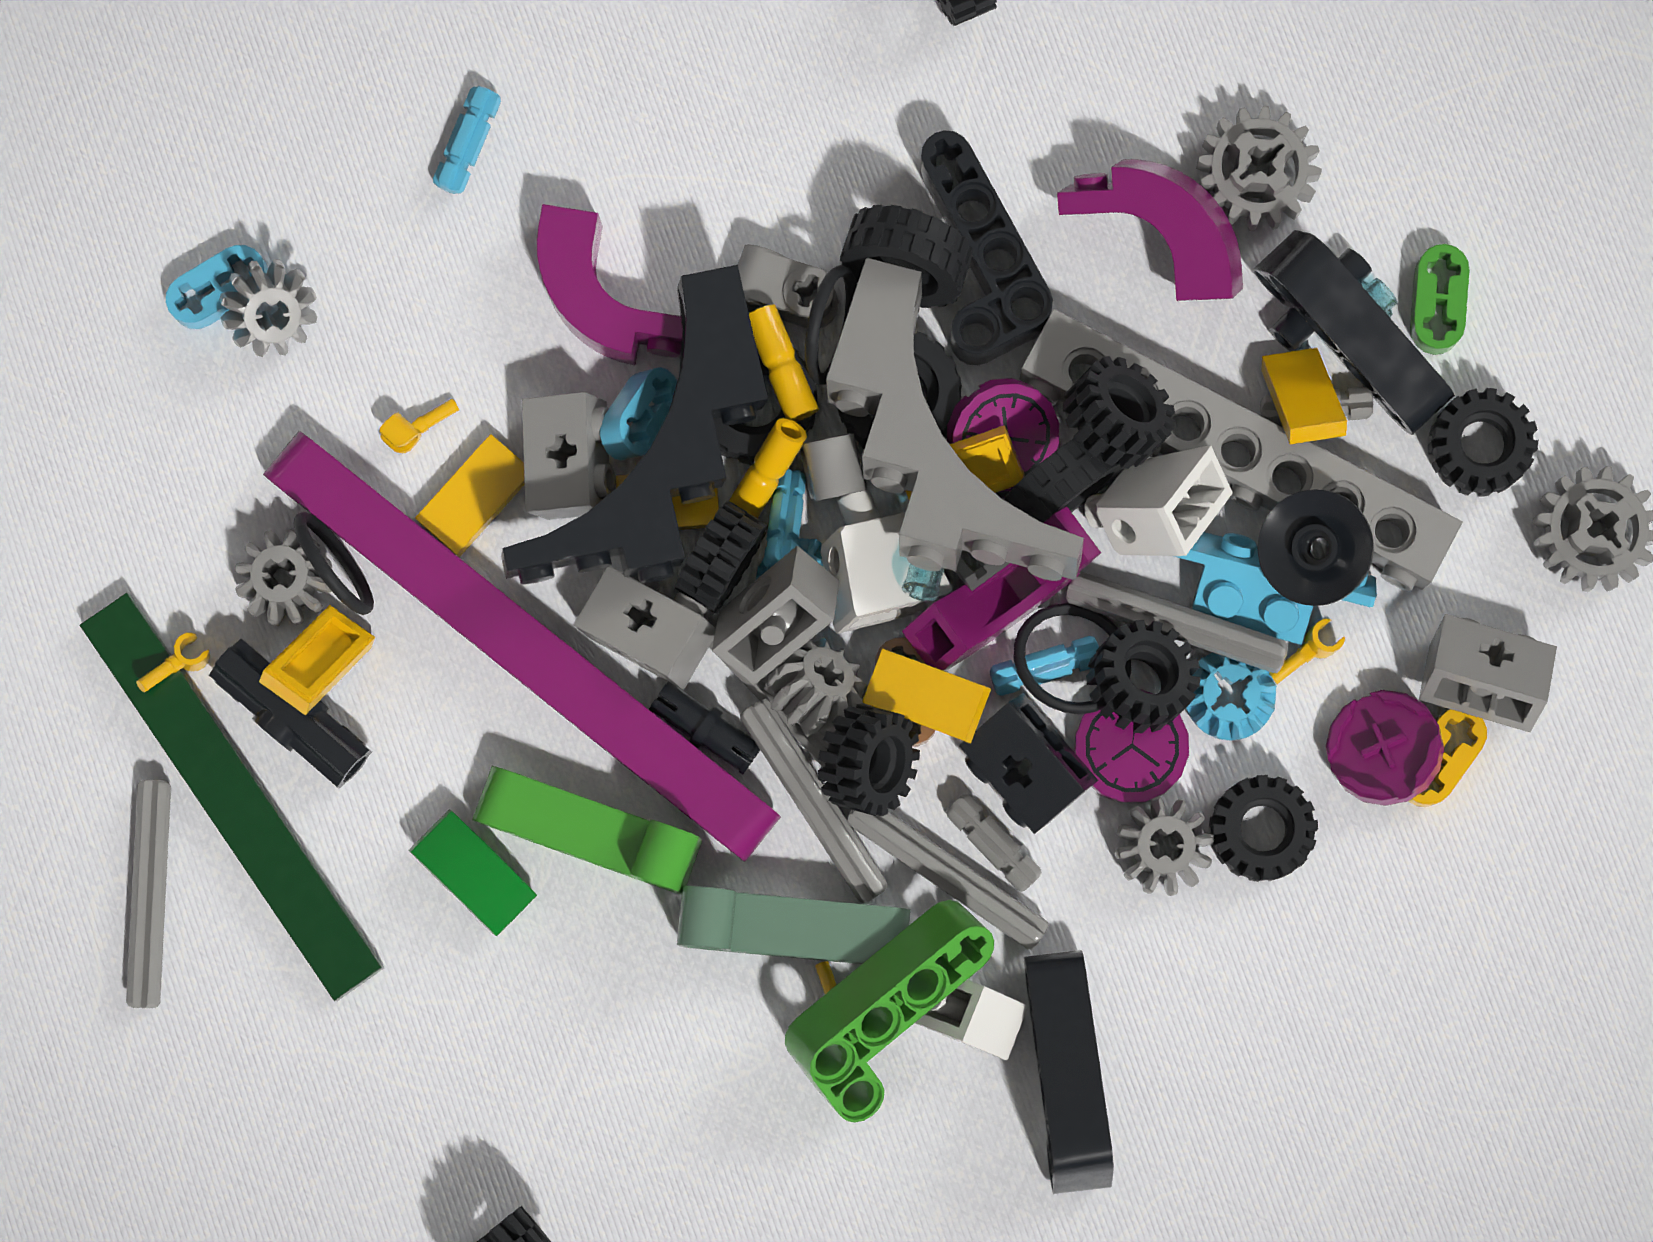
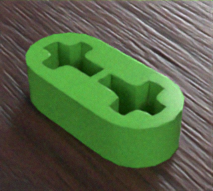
[1410,244,1470,355]

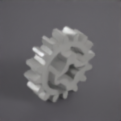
[1196,106,1322,231]
[1532,466,1653,592]

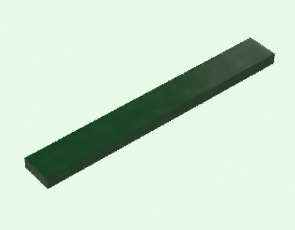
[79,593,384,1001]

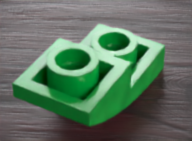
[408,809,537,937]

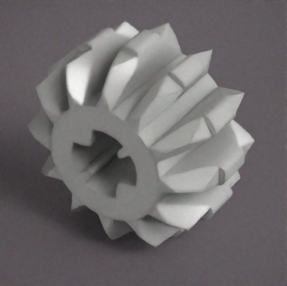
[219,259,317,357]
[235,529,332,626]
[764,637,867,737]
[1115,797,1214,896]

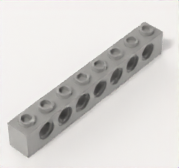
[1019,309,1463,591]

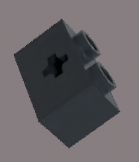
[959,693,1098,834]

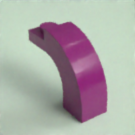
[1057,159,1243,301]
[537,204,682,365]
[902,507,1101,671]

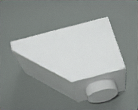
[915,980,1029,1060]

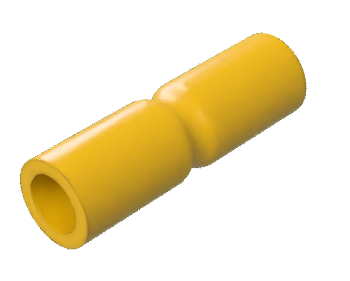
[749,305,819,422]
[729,418,807,518]

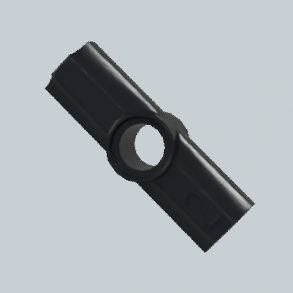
[209,639,372,788]

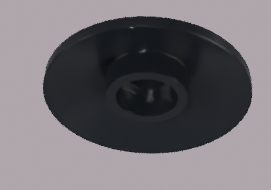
[1258,489,1374,606]

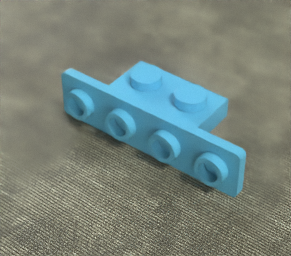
[1173,532,1377,645]

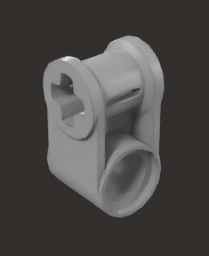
[738,244,839,328]
[800,434,867,501]

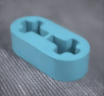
[166,245,268,329]
[600,367,677,461]

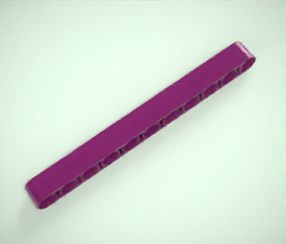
[263,431,781,862]

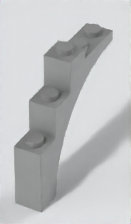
[826,258,1084,581]

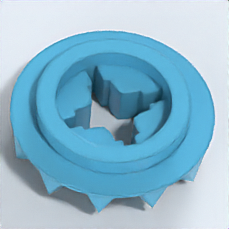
[1186,653,1277,740]

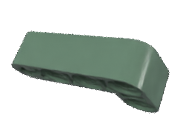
[677,886,910,964]

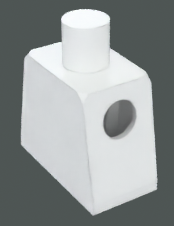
[1085,445,1233,556]
[821,490,953,634]

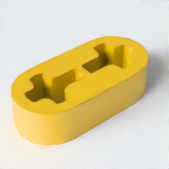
[1408,709,1487,807]

